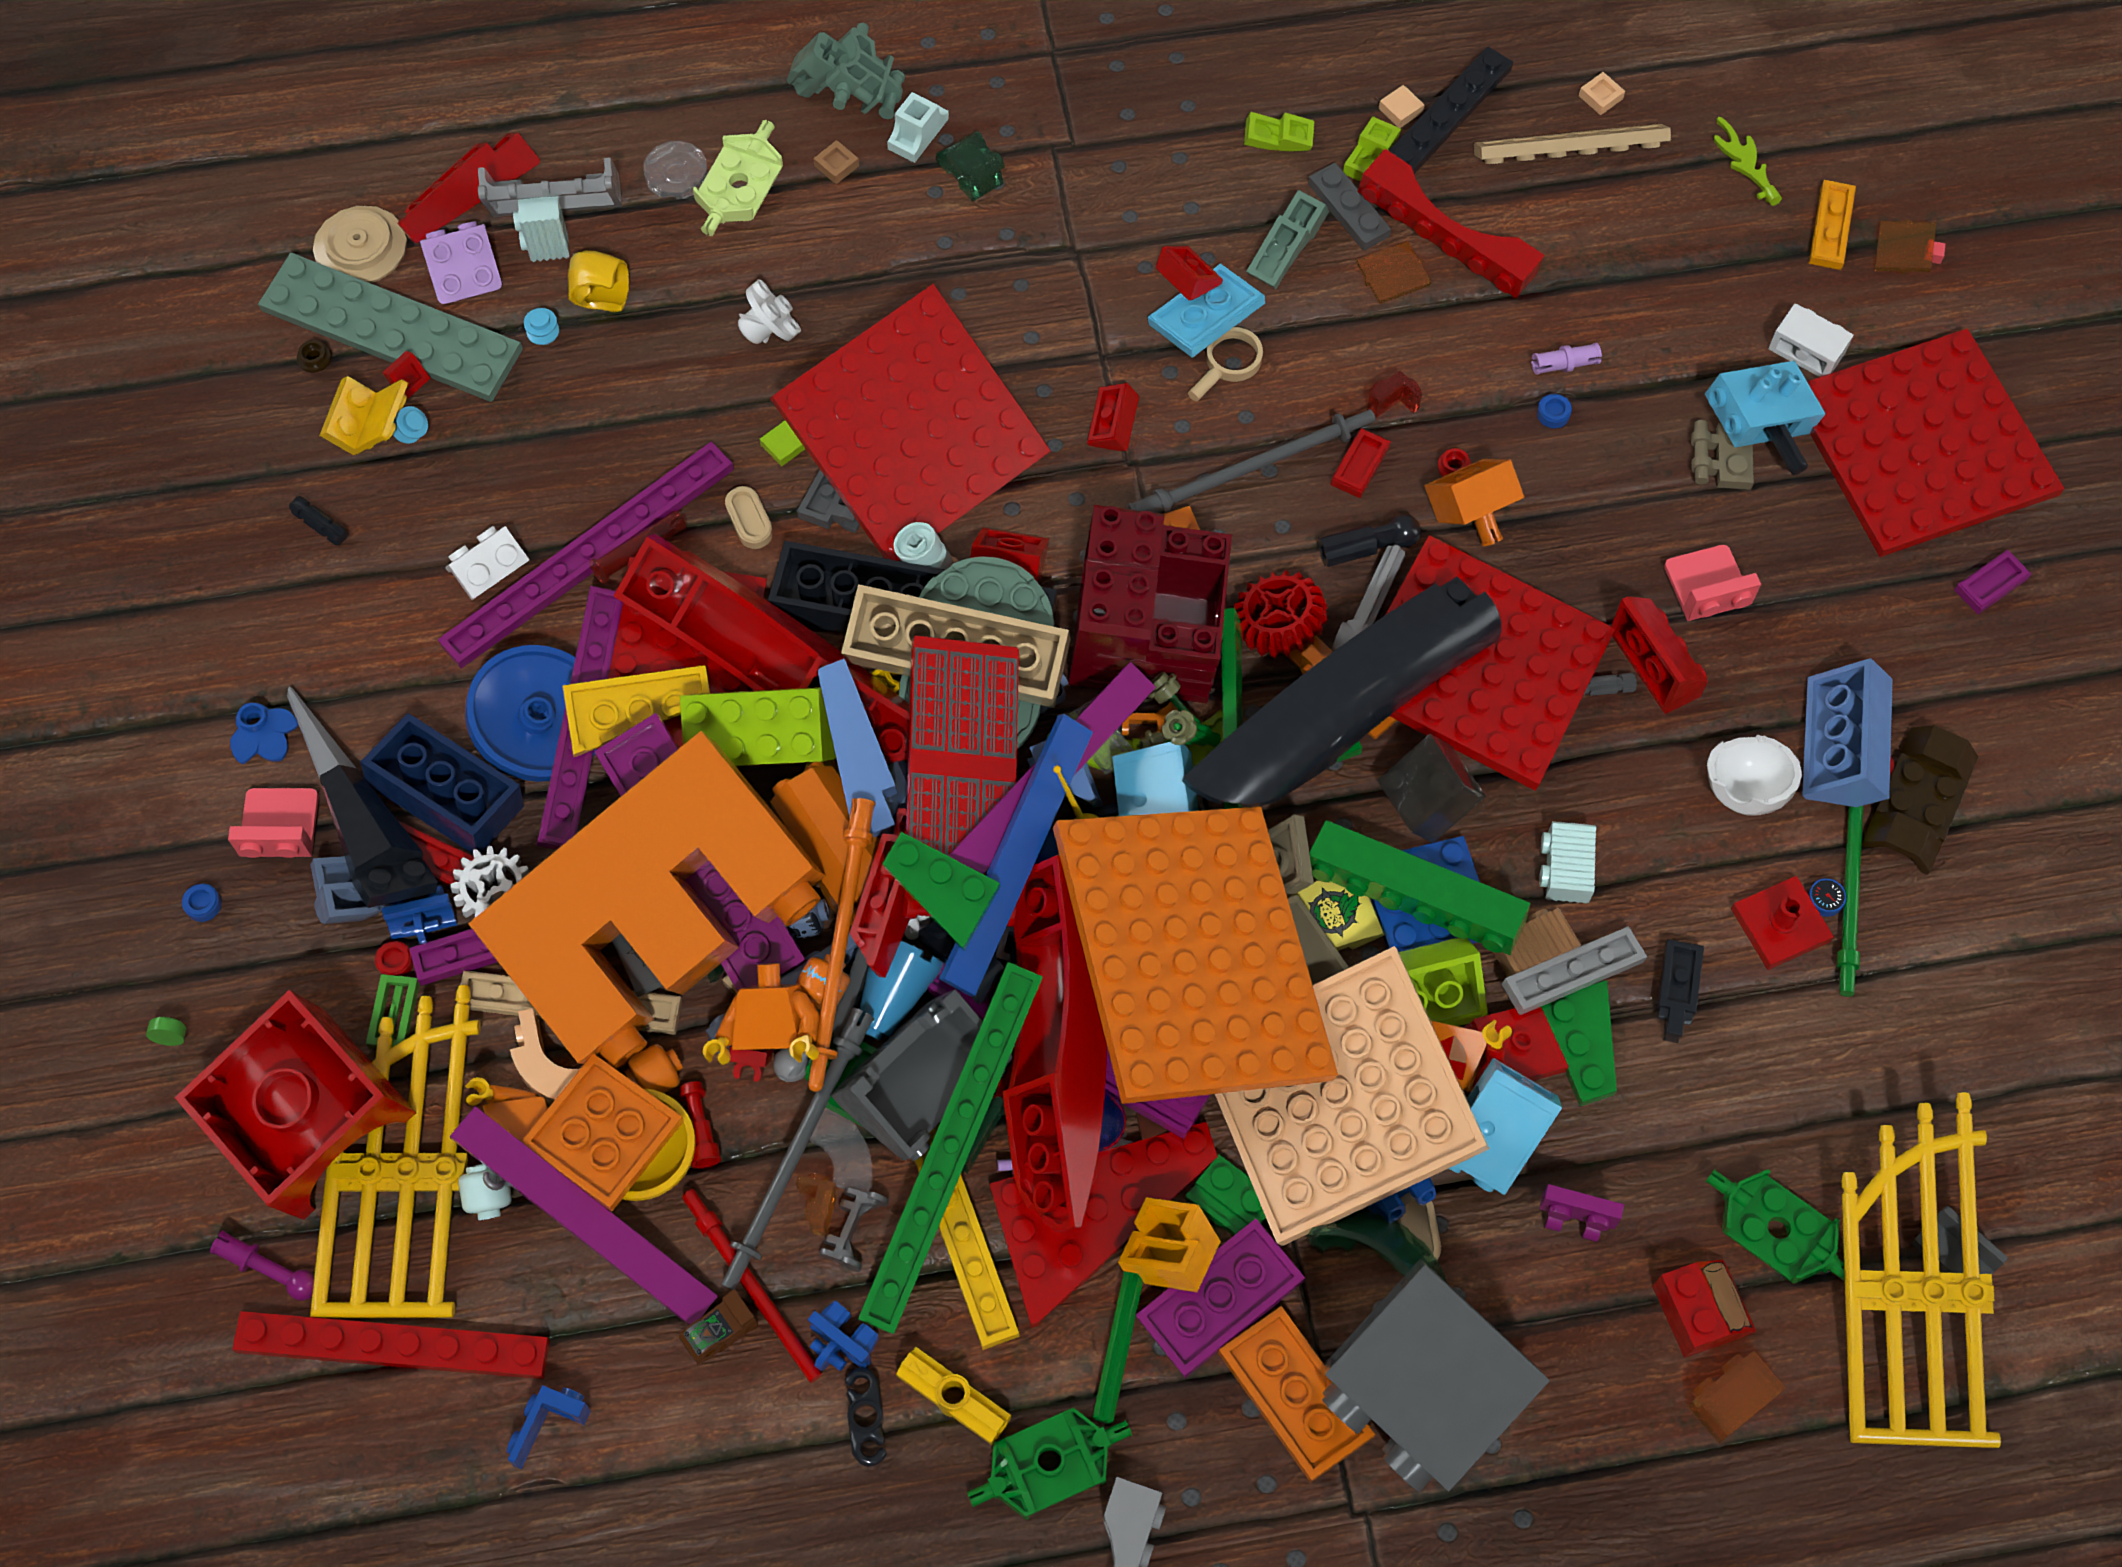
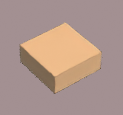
[1579,72,1625,115]
[1379,85,1424,128]

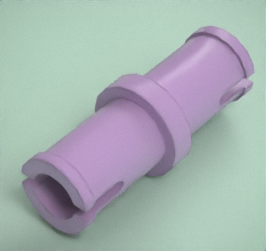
[1531,343,1602,375]

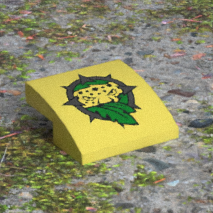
[1291,881,1385,951]

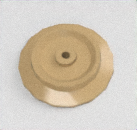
[313,206,407,283]

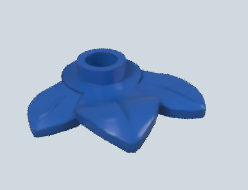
[230,703,299,764]

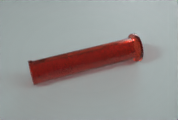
[589,510,686,584]

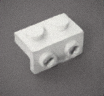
[445,526,529,600]

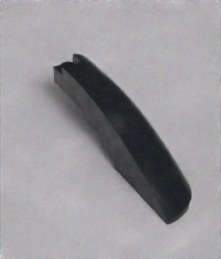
[1182,577,1502,808]

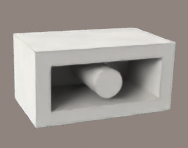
[1768,303,1854,377]

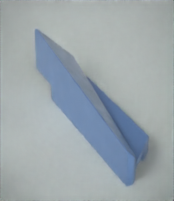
[818,659,897,837]

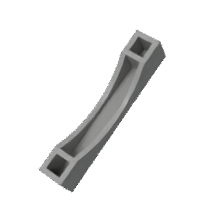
[1103,1477,1167,1567]

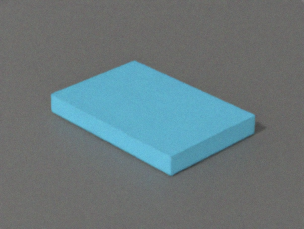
[1148,263,1265,358]

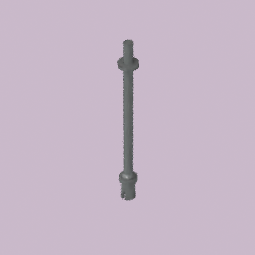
[1127,409,1376,514]
[721,1008,874,1290]

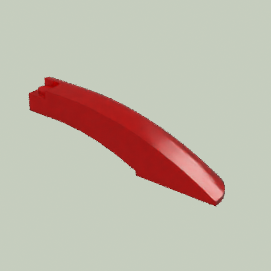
[613,533,910,764]
[1002,855,1107,1229]

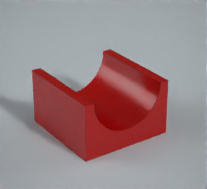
[174,989,416,1220]

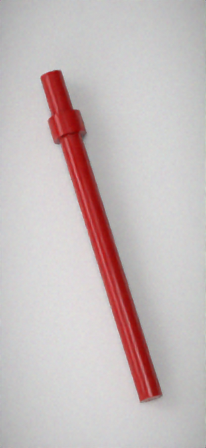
[681,1189,823,1383]

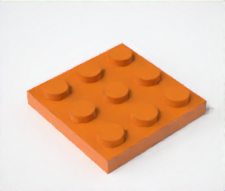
[521,1054,684,1212]

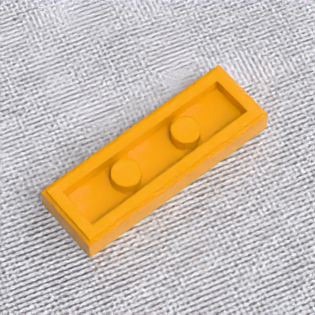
[1809,180,1856,270]

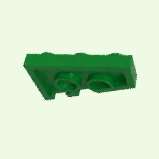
[883,832,1001,951]
[1541,980,1617,1107]

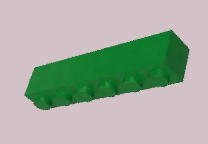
[1309,820,1531,955]

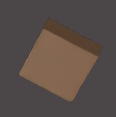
[813,140,859,184]

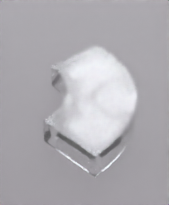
[809,1108,873,1193]

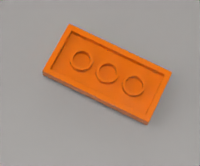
[1218,1306,1375,1483]

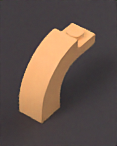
[510,1008,581,1106]

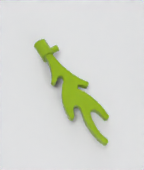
[1714,117,1782,206]

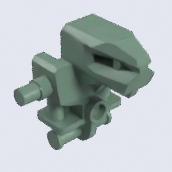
[787,23,905,119]

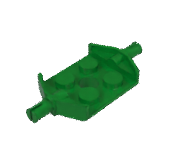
[1705,1169,1845,1284]
[966,1408,1132,1520]

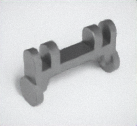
[819,1187,889,1272]

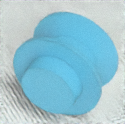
[524,308,559,345]
[393,406,428,444]

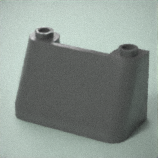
[830,989,1013,1161]

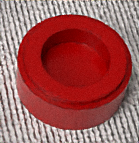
[375,941,414,977]

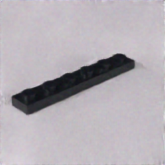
[1389,47,1514,174]

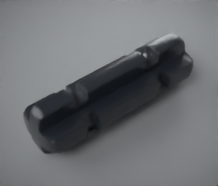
[289,496,348,545]

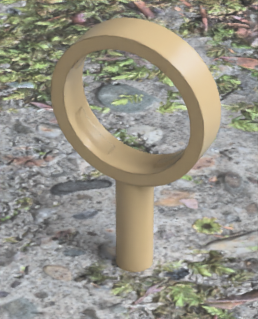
[1188,327,1263,402]

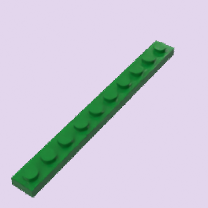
[858,962,1043,1334]

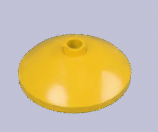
[622,1089,696,1201]

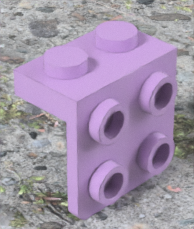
[420,221,502,304]

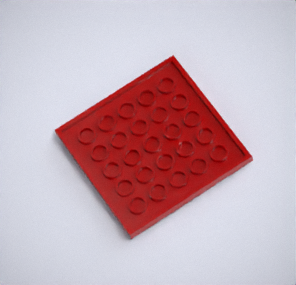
[769,284,1051,561]
[1807,328,2065,557]
[1386,535,1615,791]

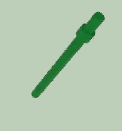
[1837,806,1863,997]

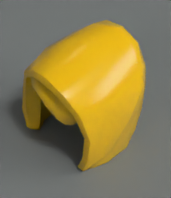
[568,250,629,312]

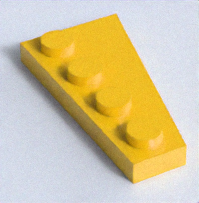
[563,665,710,757]

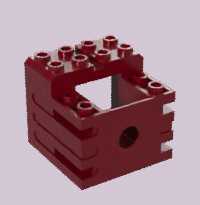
[1068,505,1232,704]

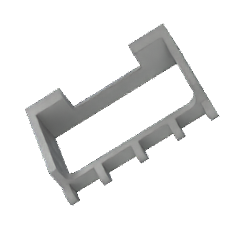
[478,158,622,217]

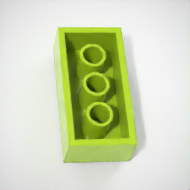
[680,687,836,766]

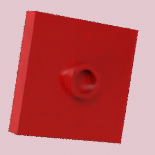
[1470,1007,1569,1081]

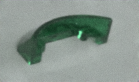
[1307,1210,1447,1283]

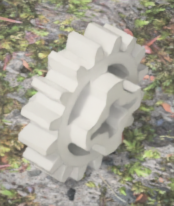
[451,846,529,918]

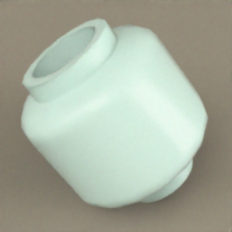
[458,1164,512,1220]

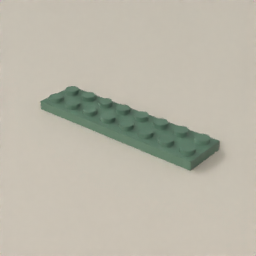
[258,252,523,402]

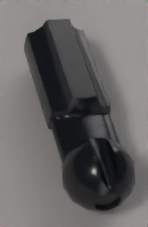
[1318,514,1421,567]

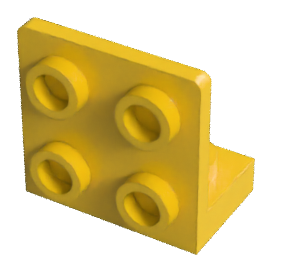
[319,376,408,456]

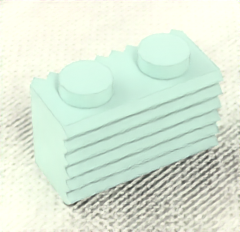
[513,196,570,262]
[1539,821,1596,904]

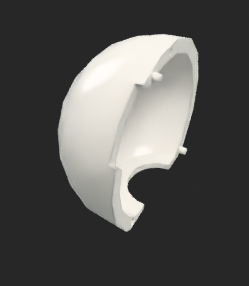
[1707,735,1802,816]

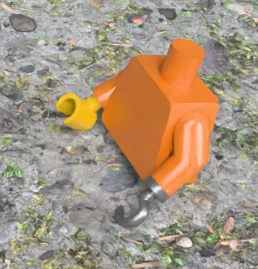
[465,1077,550,1191]

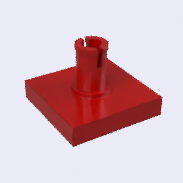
[1731,875,1834,970]

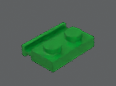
[1185,1154,1266,1236]

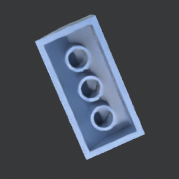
[1802,658,1893,807]

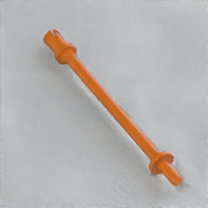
[805,798,876,1092]

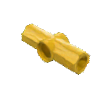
[896,1347,1011,1445]

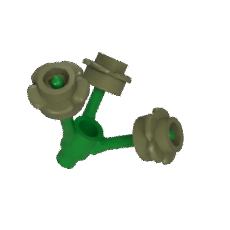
[1139,671,1221,749]

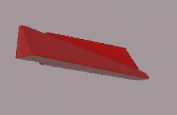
[397,132,540,243]
[850,808,910,978]

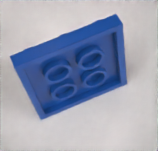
[1370,836,1480,952]

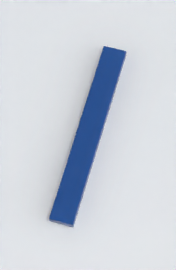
[939,714,1093,996]

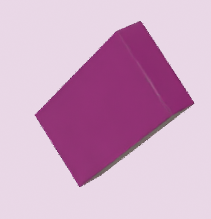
[1954,550,2031,615]

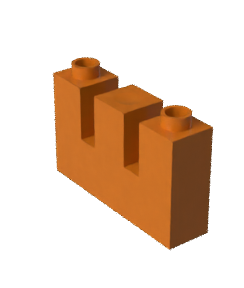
[468,731,825,1070]

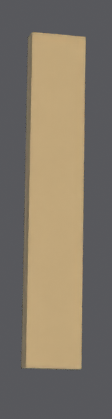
[456,971,682,1035]

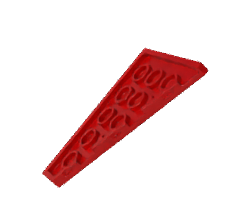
[989,1122,1218,1328]

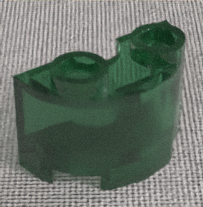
[935,130,1005,202]

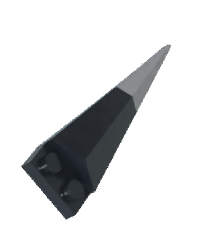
[287,686,438,908]

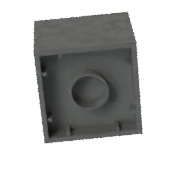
[1322,1259,1550,1492]

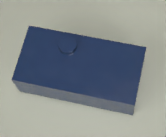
[360,713,524,854]

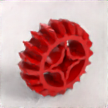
[1234,569,1327,659]

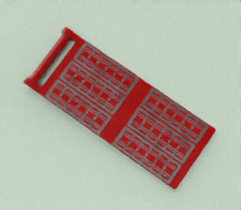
[902,636,1019,927]

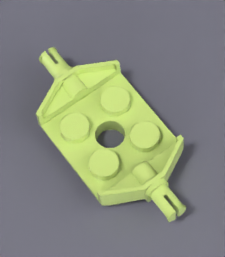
[693,120,783,236]

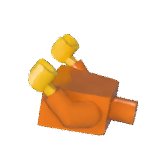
[703,963,820,1065]

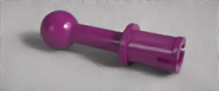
[210,1230,314,1301]

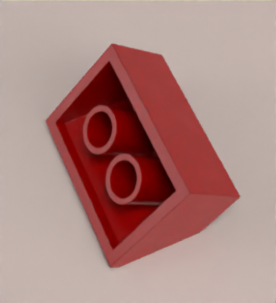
[1611,596,1708,714]

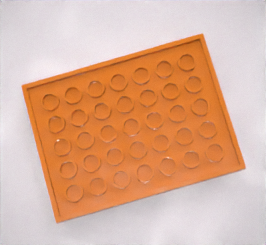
[1053,807,1338,1104]

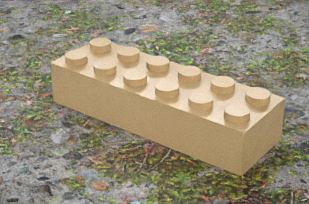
[841,584,1071,708]

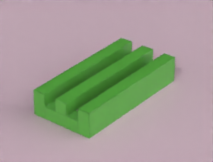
[366,974,420,1049]

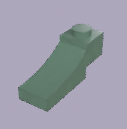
[1246,190,1329,289]

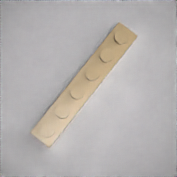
[1474,124,1671,164]

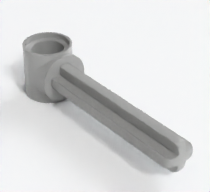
[1332,545,1405,652]

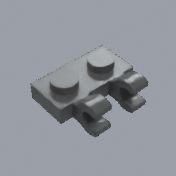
[797,470,860,533]

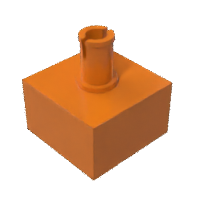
[1424,459,1525,546]

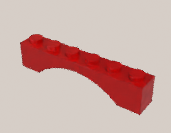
[1358,149,1545,298]

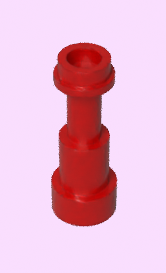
[679,1081,721,1168]

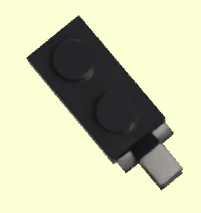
[1657,939,1704,1043]

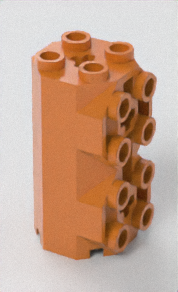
[770,762,881,926]

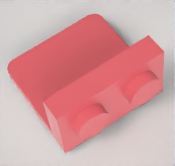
[1664,545,1761,621]
[228,788,319,858]

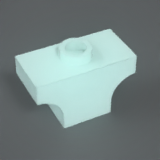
[887,92,949,163]

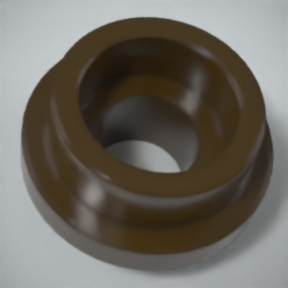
[297,340,331,373]

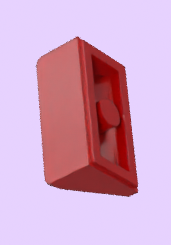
[1156,246,1223,300]
[1087,383,1139,451]

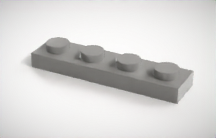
[1502,926,1647,1015]

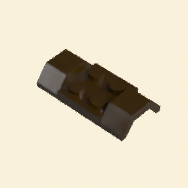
[1862,725,1979,875]

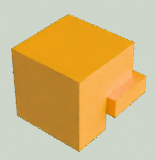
[1118,1197,1221,1292]

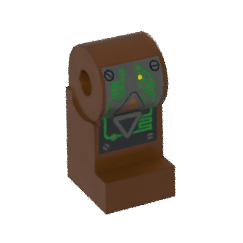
[679,1289,758,1364]

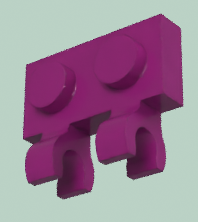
[1539,1184,1624,1242]

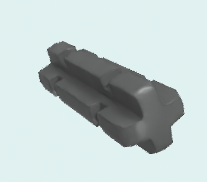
[1583,673,1637,697]

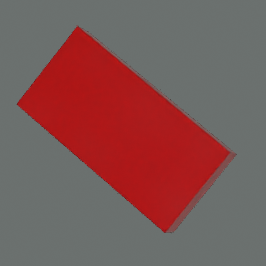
[1330,428,1391,499]

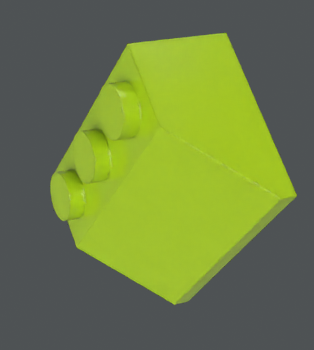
[1361,938,1488,1026]

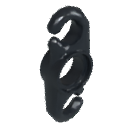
[845,1368,887,1467]

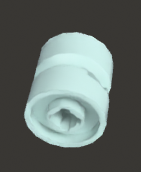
[894,522,953,569]

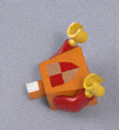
[1430,1020,1512,1094]

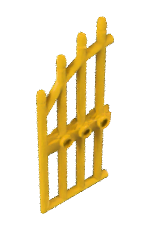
[310,985,481,1318]
[1841,1092,2001,1448]

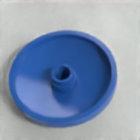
[465,645,597,782]

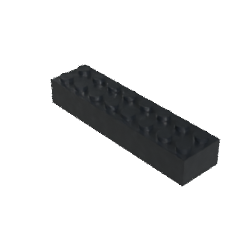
[768,541,1057,634]

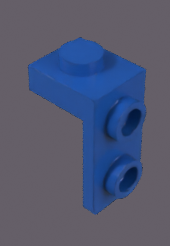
[507,1385,591,1469]

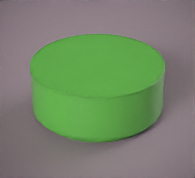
[146,1017,187,1046]

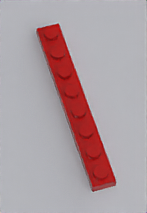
[232,1311,550,1379]

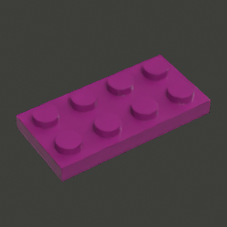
[1136,1218,1305,1378]

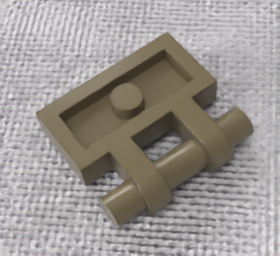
[1691,420,1754,490]

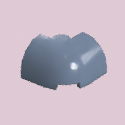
[310,856,389,924]

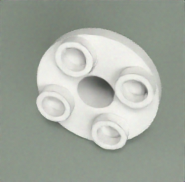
[738,279,801,344]

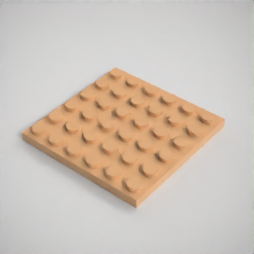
[1215,946,1490,1247]

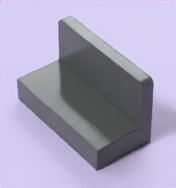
[1910,1205,2008,1274]

